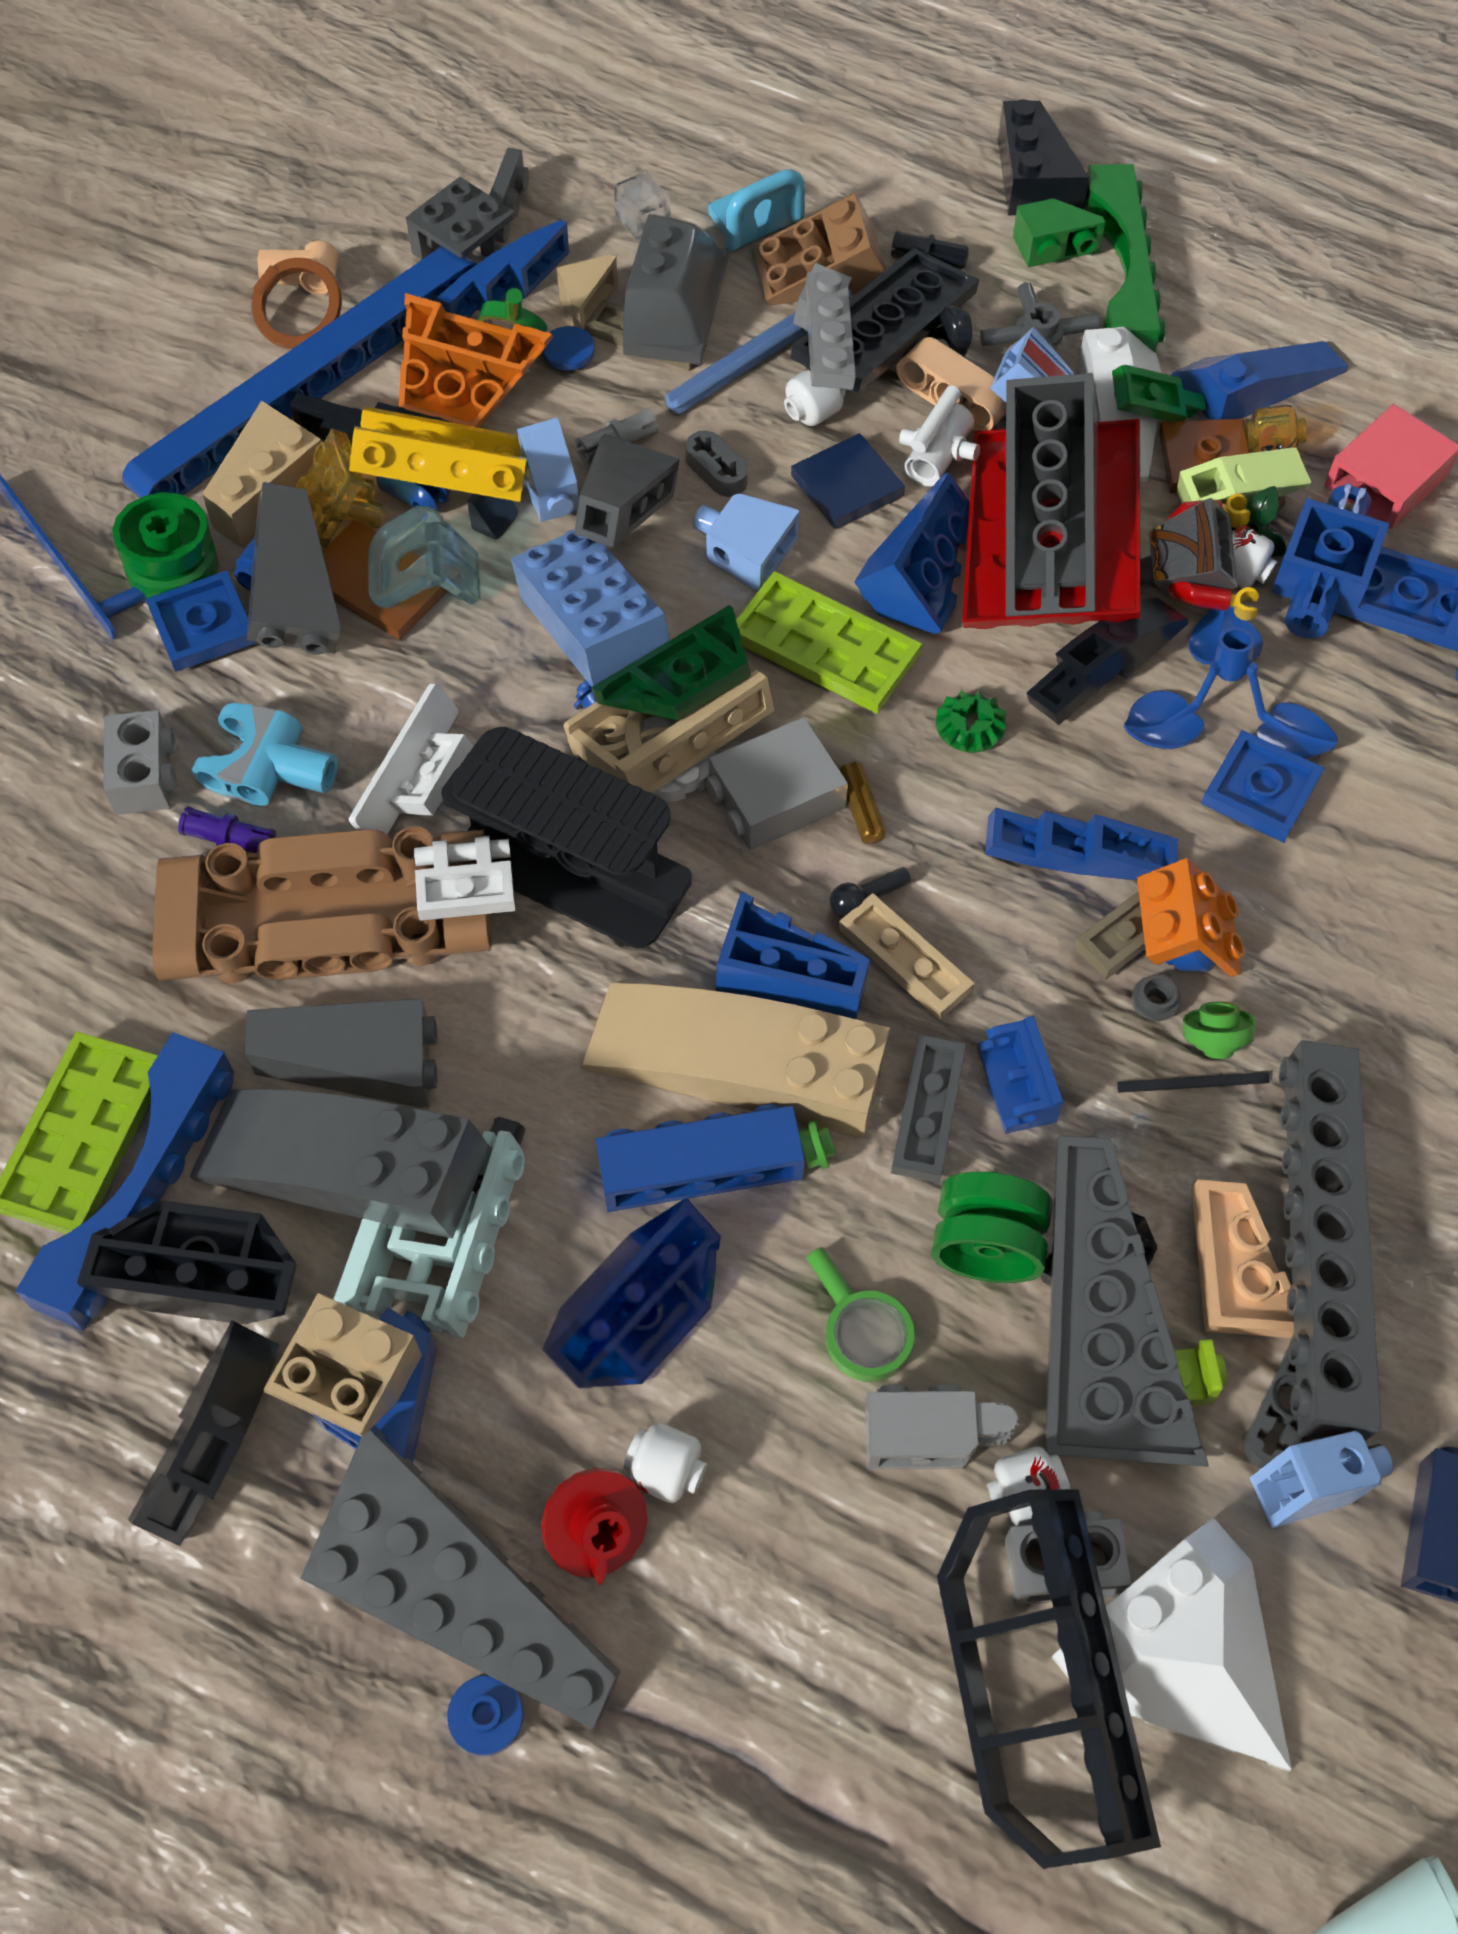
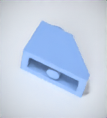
[517,417,579,522]

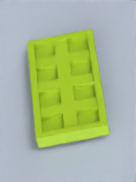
[736,571,922,714]
[0,1031,158,1234]

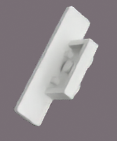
[349,684,473,834]

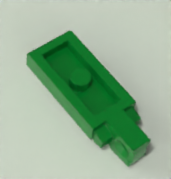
[1112,364,1206,422]

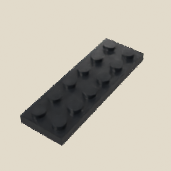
[790,248,980,394]

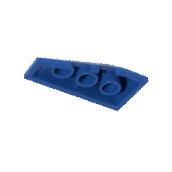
[1172,341,1348,420]
[854,472,970,634]

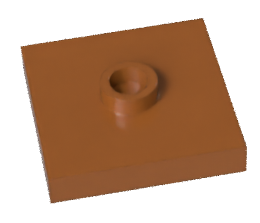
[1159,419,1249,493]

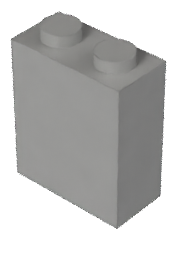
[705,717,848,850]

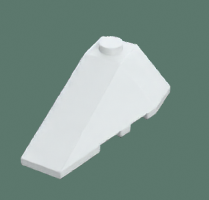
[1077,327,1162,483]

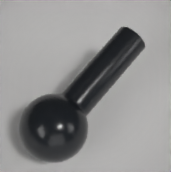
[830,867,911,918]

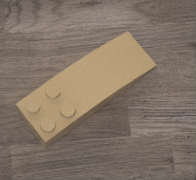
[582,982,890,1138]

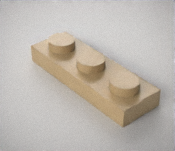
[839,893,974,1021]

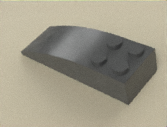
[189,1089,490,1239]

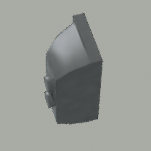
[623,214,728,365]

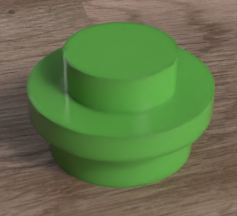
[798,1120,837,1170]

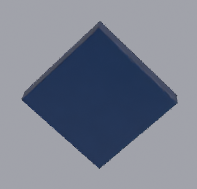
[791,433,905,529]

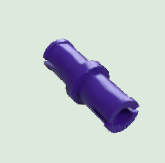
[178,806,276,853]

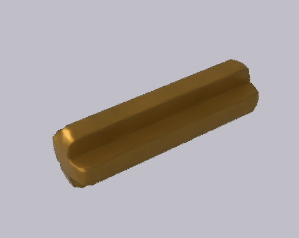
[840,761,886,844]

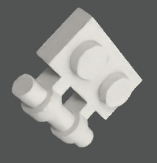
[414,836,515,921]

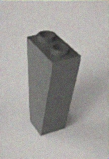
[574,434,680,548]
[246,482,341,654]
[245,998,438,1107]

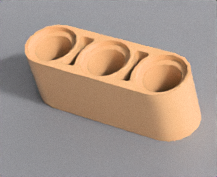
[896,337,1006,431]

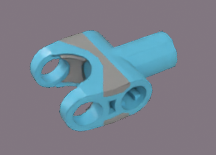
[191,703,338,806]

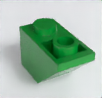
[1013,199,1106,267]

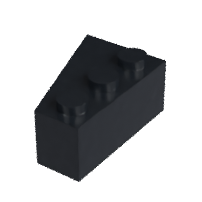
[998,99,1090,216]

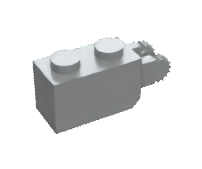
[865,1384,1019,1470]

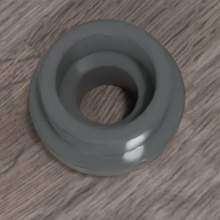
[1131,974,1181,1021]

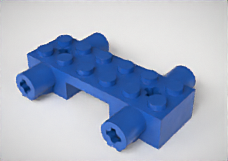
[1271,483,1458,682]

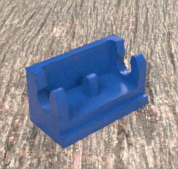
[977,1016,1064,1134]

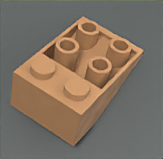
[752,193,886,305]

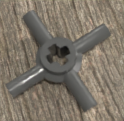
[980,282,1099,351]

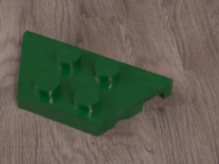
[591,605,751,721]

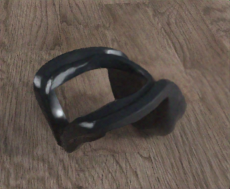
[903,305,972,357]

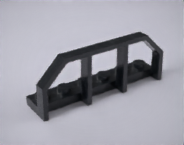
[937,1489,1161,1869]

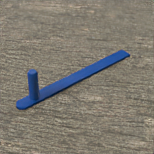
[0,474,146,640]

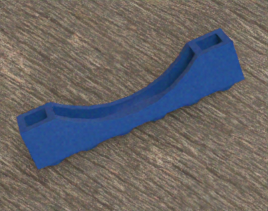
[15,1032,234,1331]

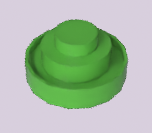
[1183,1001,1256,1059]

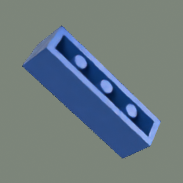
[596,1104,805,1212]

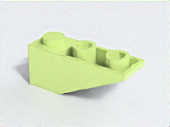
[1177,447,1312,509]

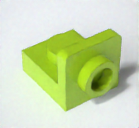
[1175,1339,1227,1406]

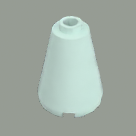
[1311,1855,1458,1934]

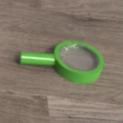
[806,1247,914,1382]

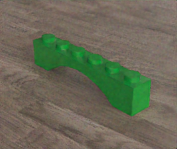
[1084,164,1165,352]

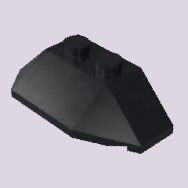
[77,1200,297,1325]

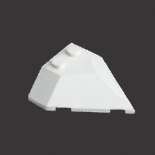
[1051,1517,1292,1772]

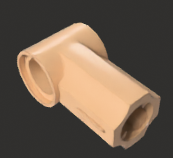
[257,240,339,295]

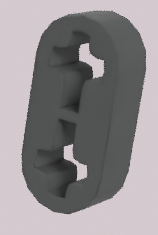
[686,431,748,497]

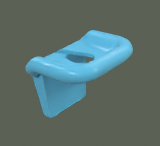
[708,169,805,252]

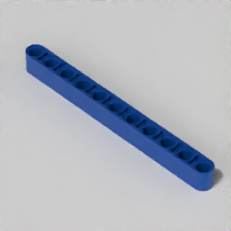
[122,246,477,498]

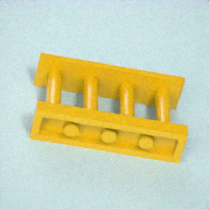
[349,406,527,502]

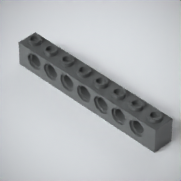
[1279,1040,1381,1441]

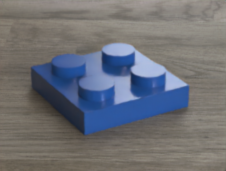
[145,570,258,672]
[1201,730,1324,843]

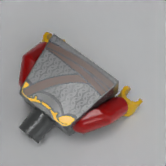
[1140,493,1259,621]

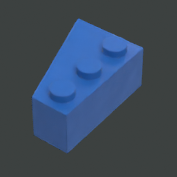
[715,891,870,1019]

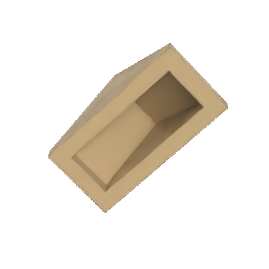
[556,254,618,330]

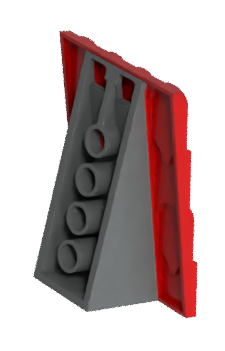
[962,373,1141,629]

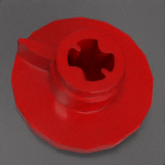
[541,1467,648,1585]

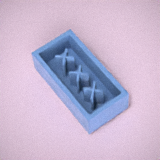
[511,529,669,687]

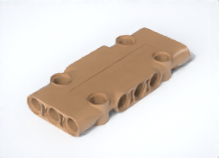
[152,826,492,983]

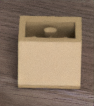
[264,1293,422,1437]

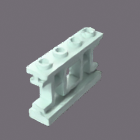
[333,1131,525,1338]

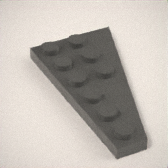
[1045,1135,1209,1467]
[300,1425,621,1729]

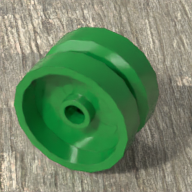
[112,492,219,598]
[931,1172,1053,1283]

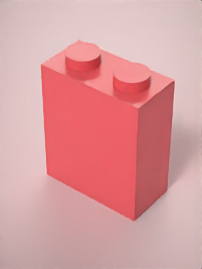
[1324,403,1458,530]

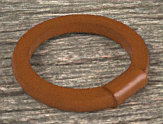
[252,258,342,349]

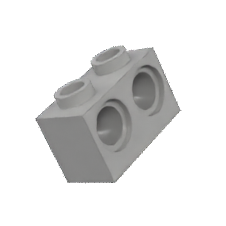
[103,710,177,815]
[1005,1511,1132,1605]

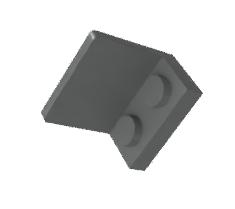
[406,177,514,260]

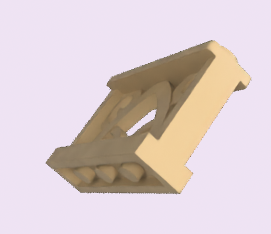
[564,670,775,793]

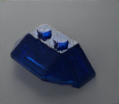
[542,1199,721,1389]

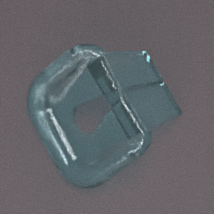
[368,506,481,608]

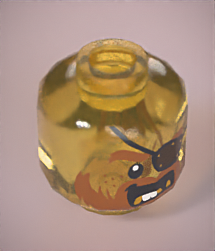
[1244,405,1307,453]

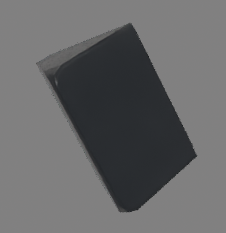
[467,494,518,540]

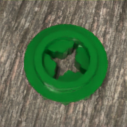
[935,690,1006,753]

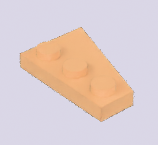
[1191,1179,1294,1338]

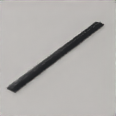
[1117,1072,1269,1093]

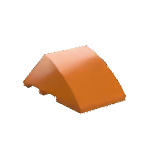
[399,293,553,428]

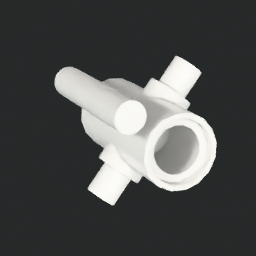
[899,385,980,487]

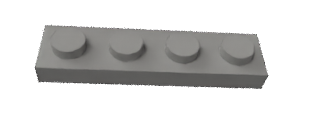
[805,271,856,390]

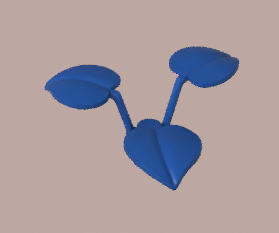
[1124,607,1338,759]

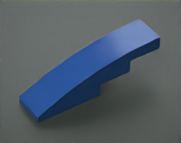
[437,220,570,318]
[985,807,1178,880]

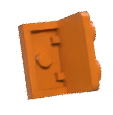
[1137,858,1245,977]

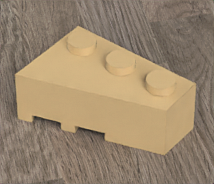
[202,401,330,548]

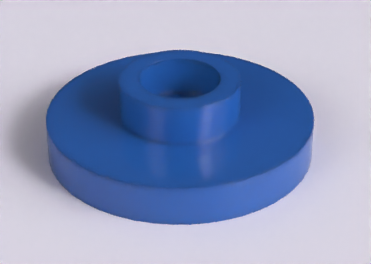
[542,326,595,371]
[447,1675,524,1756]

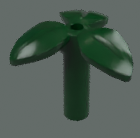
[1231,486,1287,556]

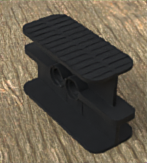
[441,727,692,948]

